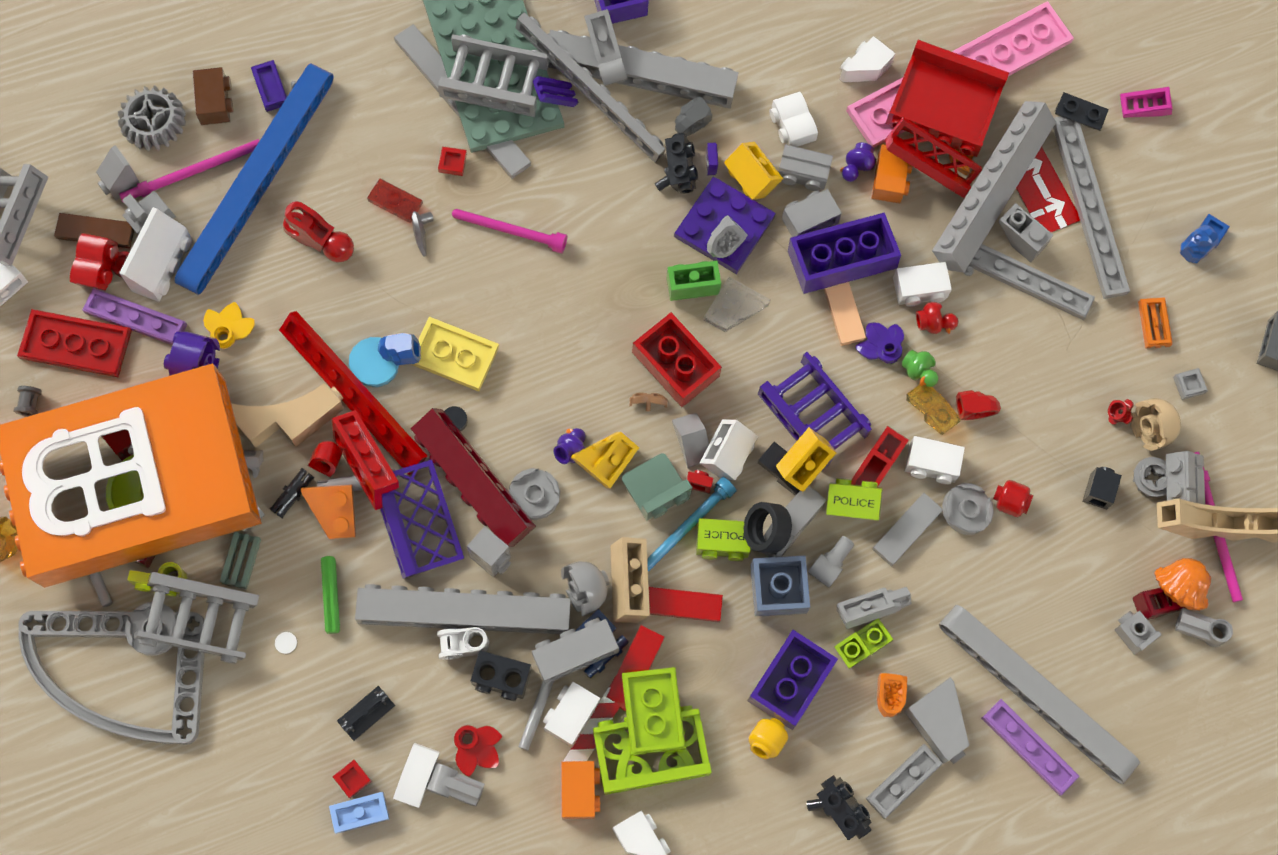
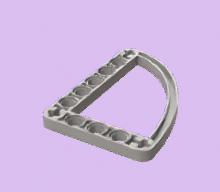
[19,611,205,745]

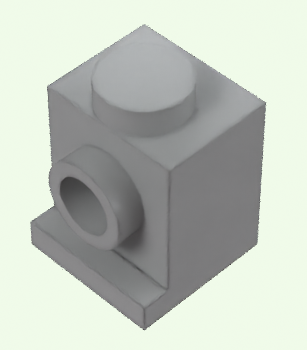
[1114,611,1162,655]

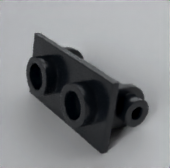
[1055,92,1109,131]
[337,685,396,741]

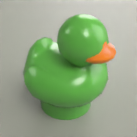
[902,350,938,387]

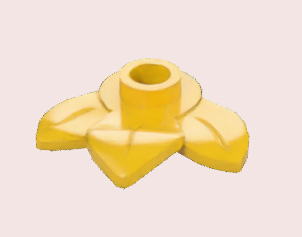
[203,302,255,349]

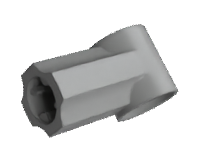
[1175,608,1233,647]
[426,763,485,806]

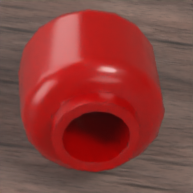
[993,480,1034,518]

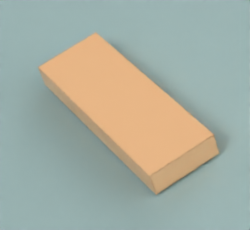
[824,282,866,346]

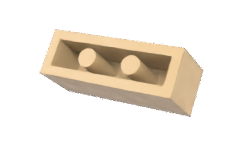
[610,537,650,623]

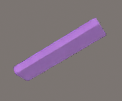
[82,288,187,345]
[981,699,1080,796]

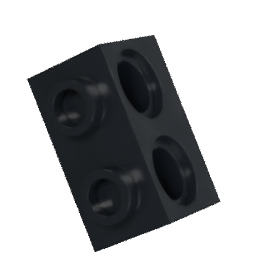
[470,650,532,701]

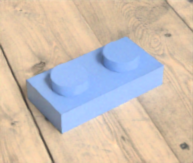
[329,792,389,834]

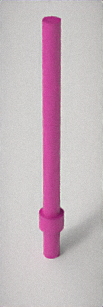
[119,139,259,203]
[1194,452,1243,603]

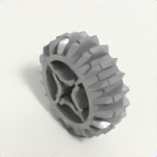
[118,85,186,151]

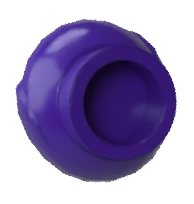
[840,142,876,182]
[553,428,586,464]

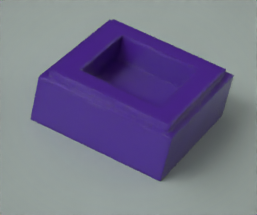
[706,142,718,176]

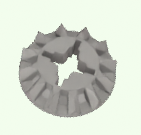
[1133,457,1167,498]

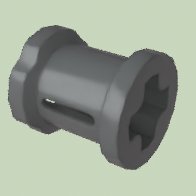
[13,386,42,416]

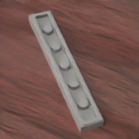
[969,244,1095,320]

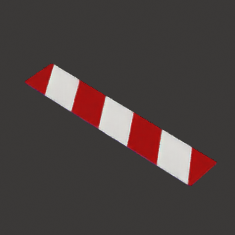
[563,676,621,762]

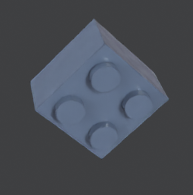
[750,555,810,617]

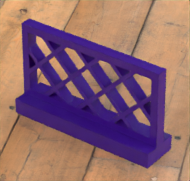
[380,460,464,579]

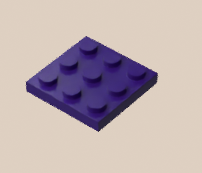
[674,176,776,275]

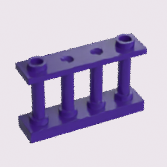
[758,352,872,472]

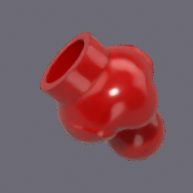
[916,302,959,334]

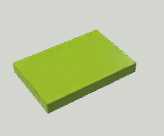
[622,667,685,755]

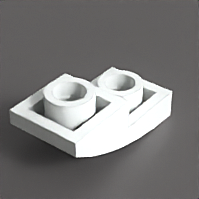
[393,743,440,808]

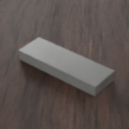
[872,493,943,567]
[866,744,943,819]

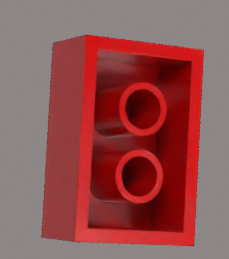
[632,312,722,408]

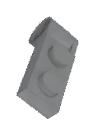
[584,9,628,86]

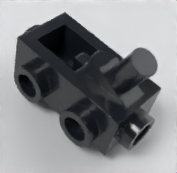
[654,133,698,194]
[807,775,872,840]

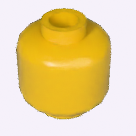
[748,718,788,759]

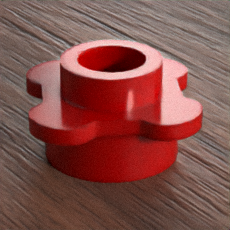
[1108,399,1134,425]

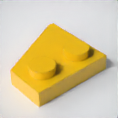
[571,432,639,488]

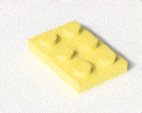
[411,317,499,391]

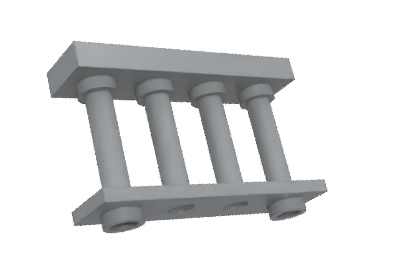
[438,34,548,117]
[0,164,48,266]
[134,572,259,664]

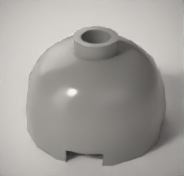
[561,561,609,616]

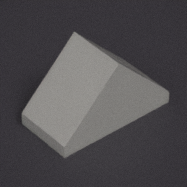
[672,413,709,468]

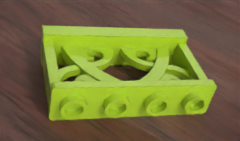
[593,705,712,795]

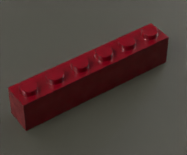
[410,408,536,547]

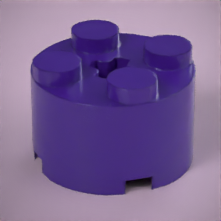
[163,331,220,376]

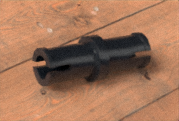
[269,468,315,519]

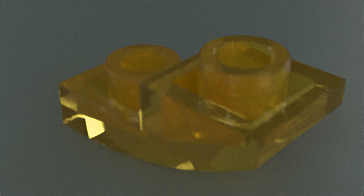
[906,384,960,435]

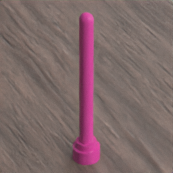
[452,209,568,254]

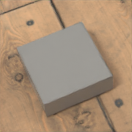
[1173,368,1208,400]

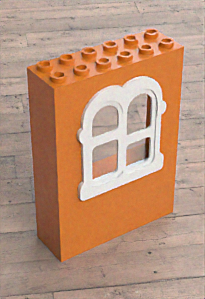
[0,363,262,588]

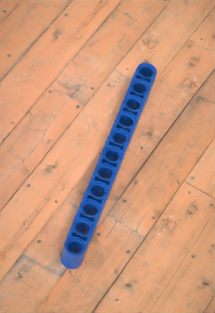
[174,63,334,295]

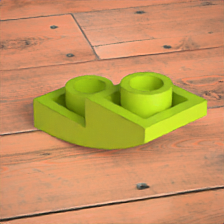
[834,618,893,669]

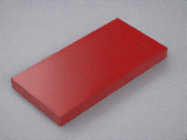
[17,309,132,378]

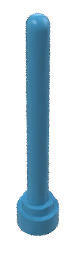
[647,477,737,572]

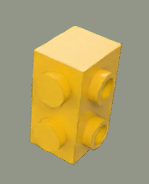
[724,142,783,200]
[776,427,837,492]

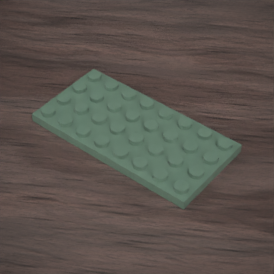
[422,0,564,153]

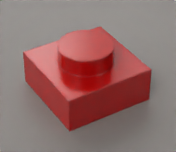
[438,146,467,176]
[687,470,714,494]
[332,759,372,799]

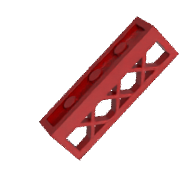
[885,117,982,199]
[332,410,399,510]

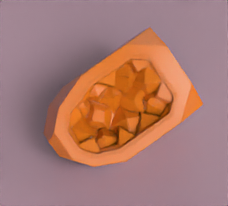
[877,673,907,718]

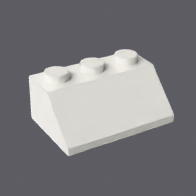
[120,207,192,302]

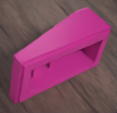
[1120,87,1172,118]

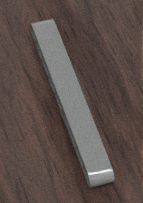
[939,605,1140,784]

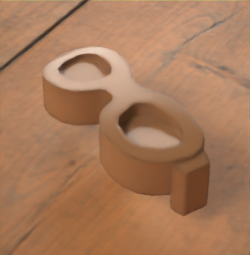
[629,392,668,411]

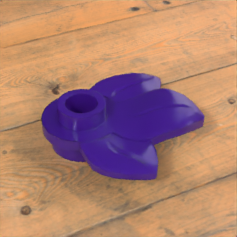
[855,322,904,364]

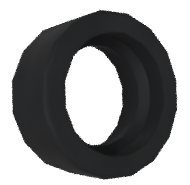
[743,502,792,553]

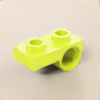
[127,562,187,597]

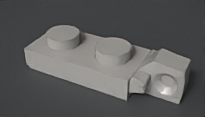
[837,587,911,629]

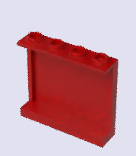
[885,40,1009,157]

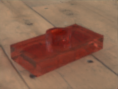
[367,178,423,223]

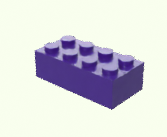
[788,212,901,294]

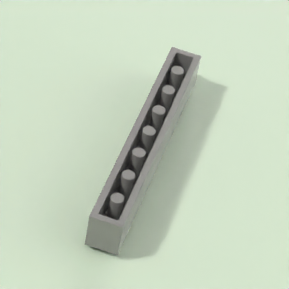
[548,30,739,109]
[932,101,1056,273]
[355,584,571,634]

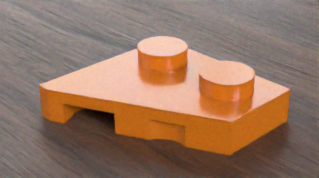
[301,484,356,539]

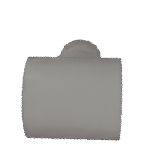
[808,536,854,588]

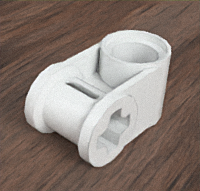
[437,627,490,660]

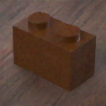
[193,67,234,125]

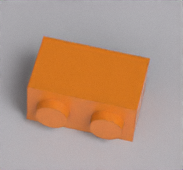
[871,144,913,204]
[561,761,600,819]

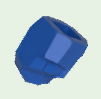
[1180,225,1219,263]
[378,333,421,366]

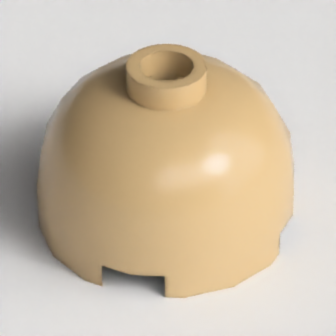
[1131,398,1181,451]

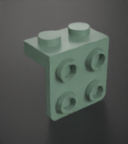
[622,453,692,521]

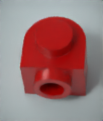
[307,441,342,478]

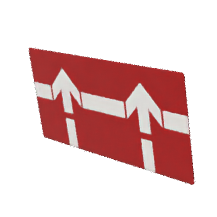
[1016,146,1080,232]

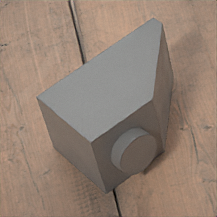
[96,145,140,200]

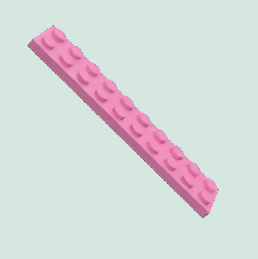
[846,1,1074,148]

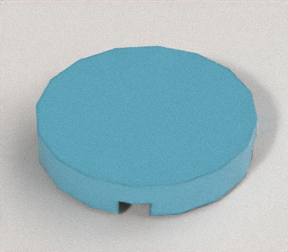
[349,337,399,387]

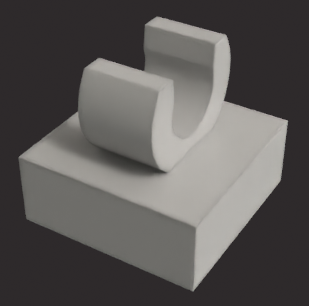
[243,450,264,478]

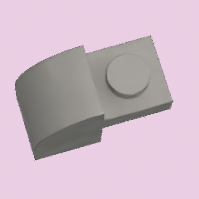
[122,191,176,234]

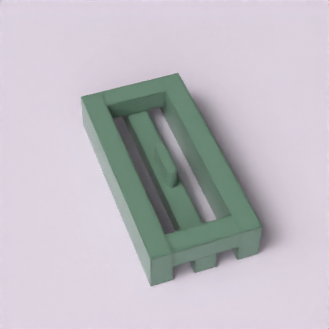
[219,532,261,589]

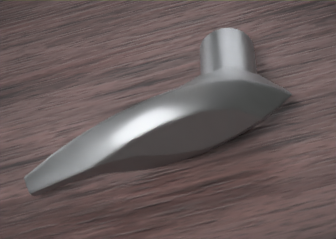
[412,211,434,257]

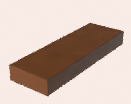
[54,213,134,248]

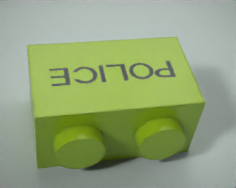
[826,478,883,520]
[696,518,750,561]

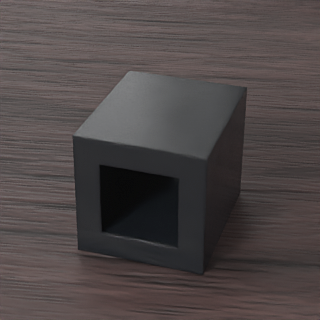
[1082,467,1122,510]

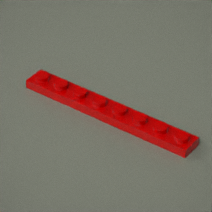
[279,311,428,475]

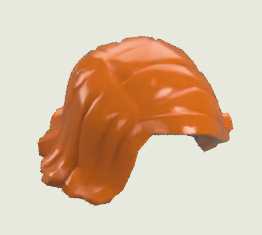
[1154,558,1212,611]

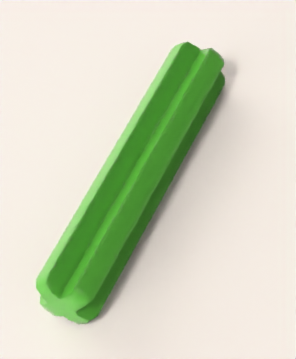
[321,556,340,634]

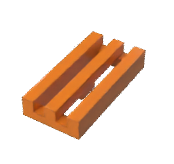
[1138,297,1173,349]

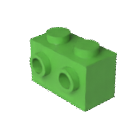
[666,261,721,301]

